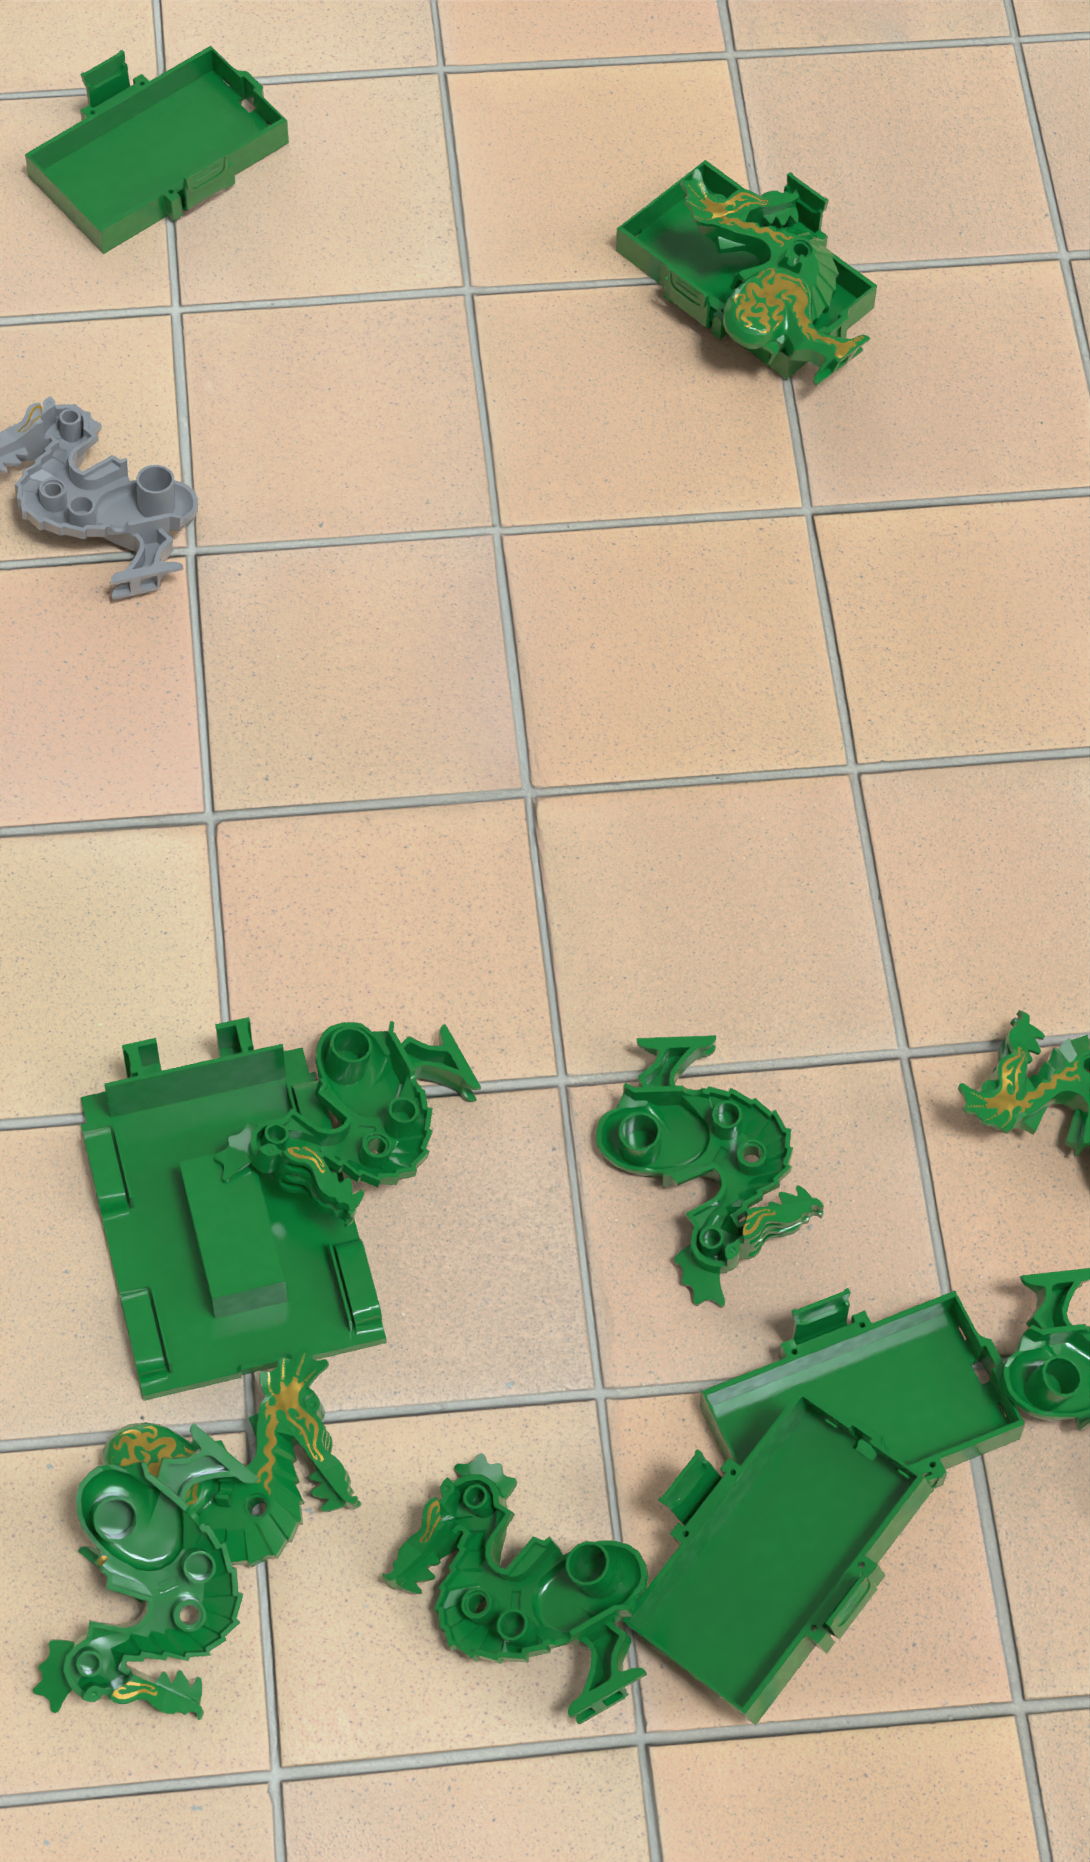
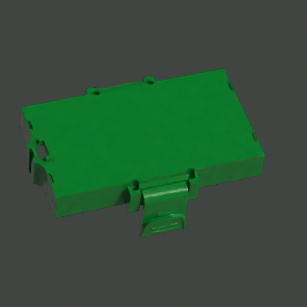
[25,45,289,254]
[616,160,877,380]
[699,1288,1025,1493]
[622,1390,933,1726]

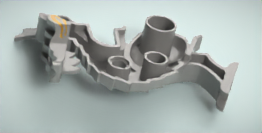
[0,396,198,600]

